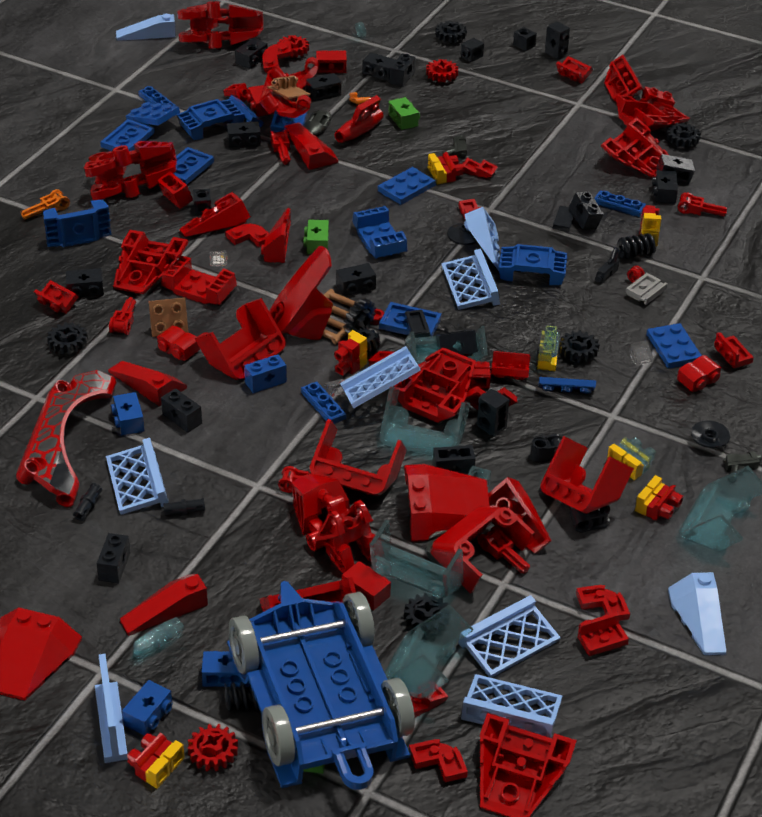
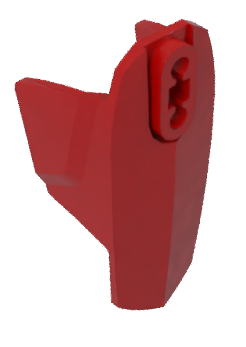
[269,246,333,340]

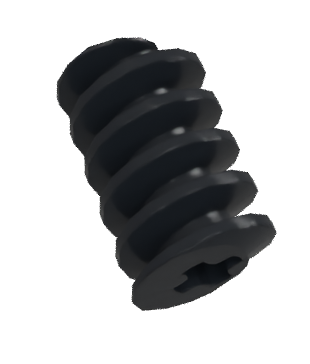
[617,233,656,259]
[225,681,259,711]

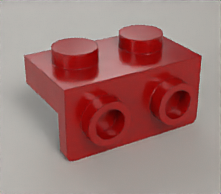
[556,56,593,83]
[34,280,79,314]
[714,332,754,368]
[491,351,530,380]
[577,612,629,656]

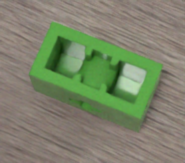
[388,97,420,130]
[304,220,329,254]

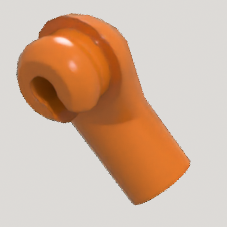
[349,92,371,105]

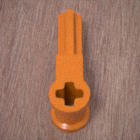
[21,189,70,220]

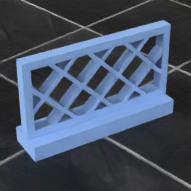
[441,249,500,310]
[340,346,421,408]
[106,438,169,515]
[458,595,561,678]
[95,654,127,763]
[461,674,562,738]

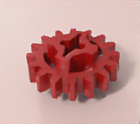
[277,35,309,58]
[426,59,458,82]
[187,724,238,771]

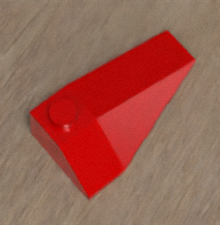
[284,123,339,170]
[261,208,291,263]
[108,361,187,406]
[120,574,208,636]

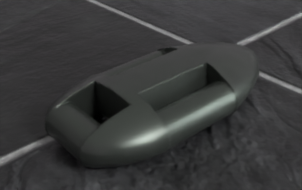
[304,110,332,136]

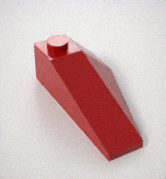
[179,192,250,237]
[488,477,552,554]

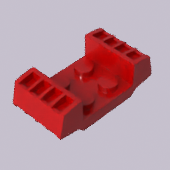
[161,256,237,305]

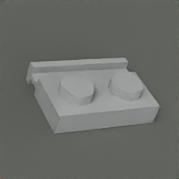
[625,273,668,305]

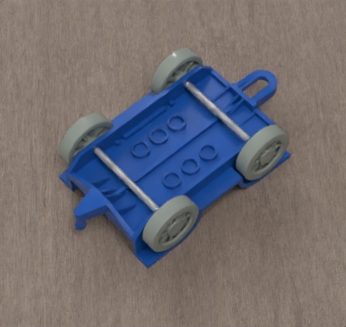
[227,581,415,790]

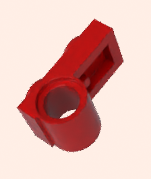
[641,87,675,106]

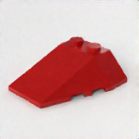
[616,95,690,132]
[601,117,669,178]
[113,230,189,294]
[389,348,476,423]
[404,464,490,542]
[0,607,82,701]
[480,713,577,817]

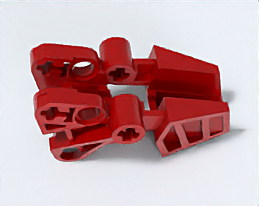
[177,1,264,48]
[84,141,177,200]
[292,474,382,573]

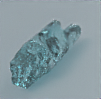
[133,617,184,658]

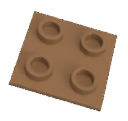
[267,75,311,100]
[148,297,189,337]

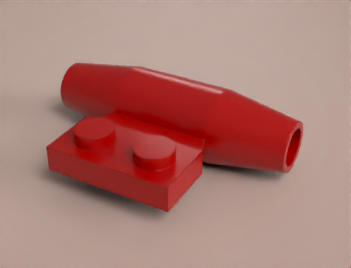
[334,95,384,143]

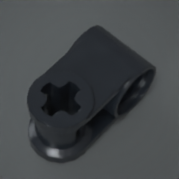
[529,434,563,463]
[569,505,610,533]

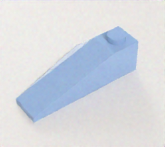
[116,14,176,41]
[464,207,500,271]
[668,572,726,655]

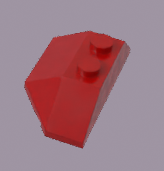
[604,55,644,101]

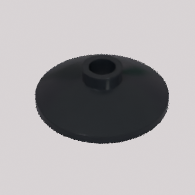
[448,223,477,245]
[691,420,730,448]

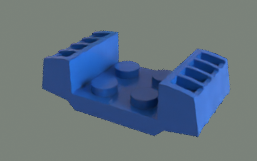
[177,99,245,140]
[43,200,112,247]
[352,206,407,259]
[499,244,567,285]

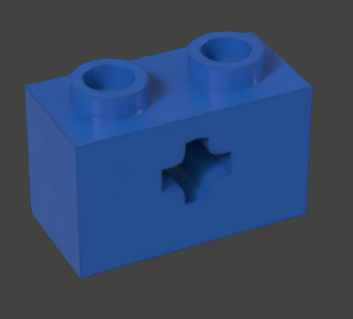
[244,354,287,393]
[111,392,145,435]
[202,651,248,687]
[122,680,173,736]

